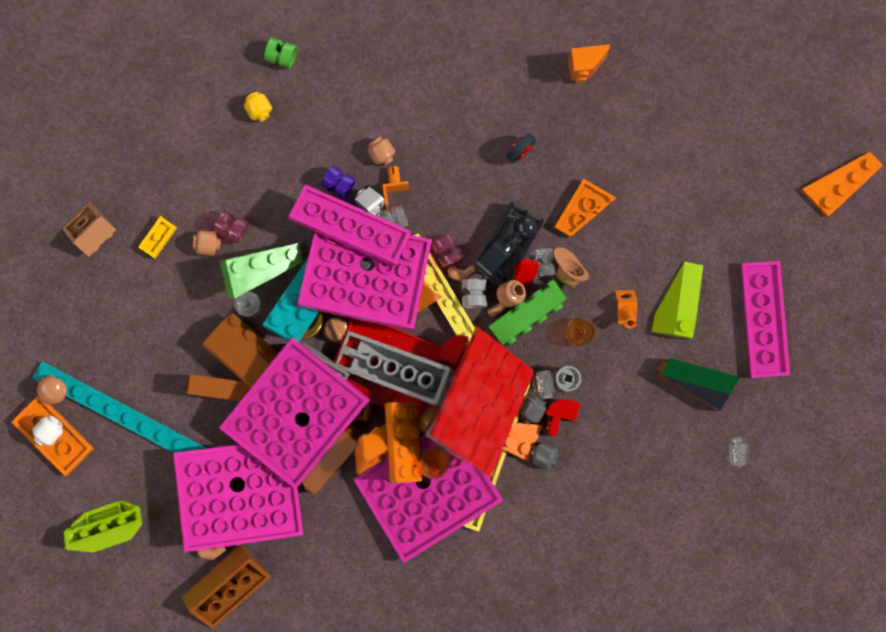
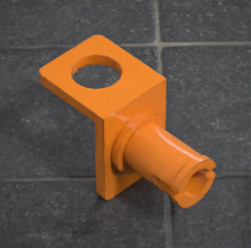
[382,166,409,211]
[615,290,637,329]

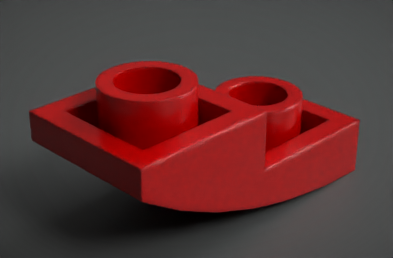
[512,259,539,292]

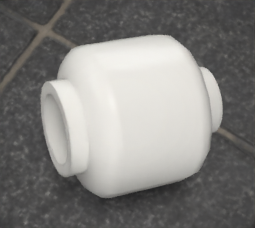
[33,416,63,446]

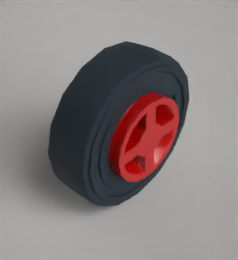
[506,133,536,163]

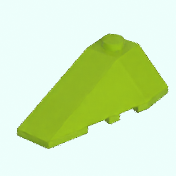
[651,262,703,340]

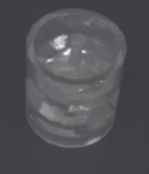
[376,204,409,229]
[529,248,557,279]
[235,292,263,319]

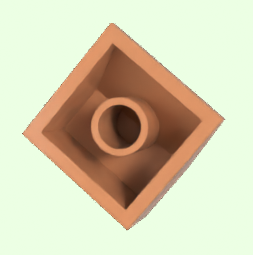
[62,202,116,257]

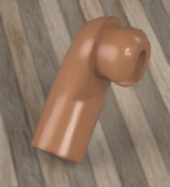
[447,265,477,282]
[487,303,507,318]
[196,546,227,560]

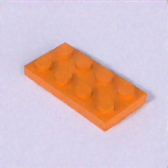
[11,396,95,476]
[385,403,422,483]

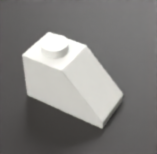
[355,187,385,215]

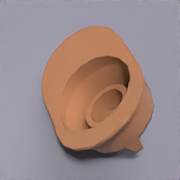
[553,247,589,289]
[322,312,351,344]

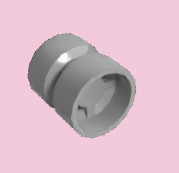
[462,279,487,308]
[554,366,581,392]

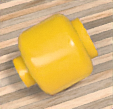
[244,92,272,122]

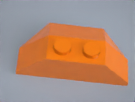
[355,424,389,475]

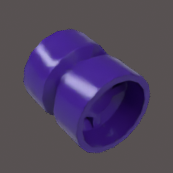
[320,165,356,200]

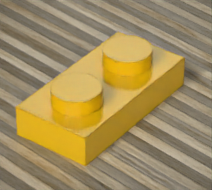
[139,216,177,259]

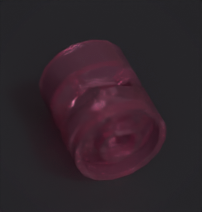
[214,210,249,244]
[431,234,465,269]

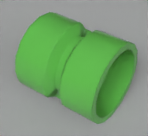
[264,37,297,69]

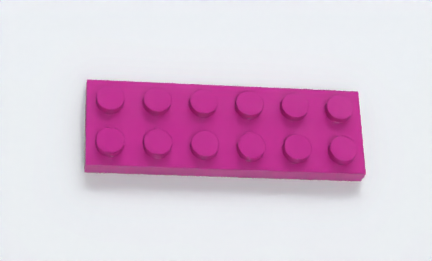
[289,185,411,266]
[740,261,790,378]

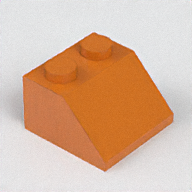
[568,44,610,83]

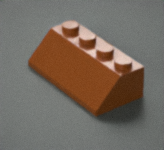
[202,313,279,388]
[182,545,271,629]

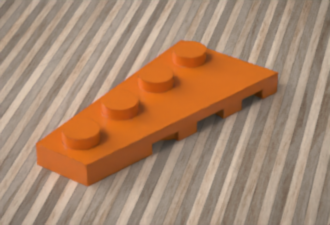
[801,152,883,217]

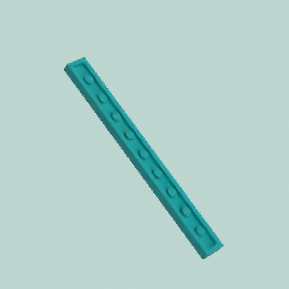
[33,361,209,453]

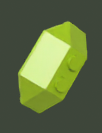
[64,500,142,553]

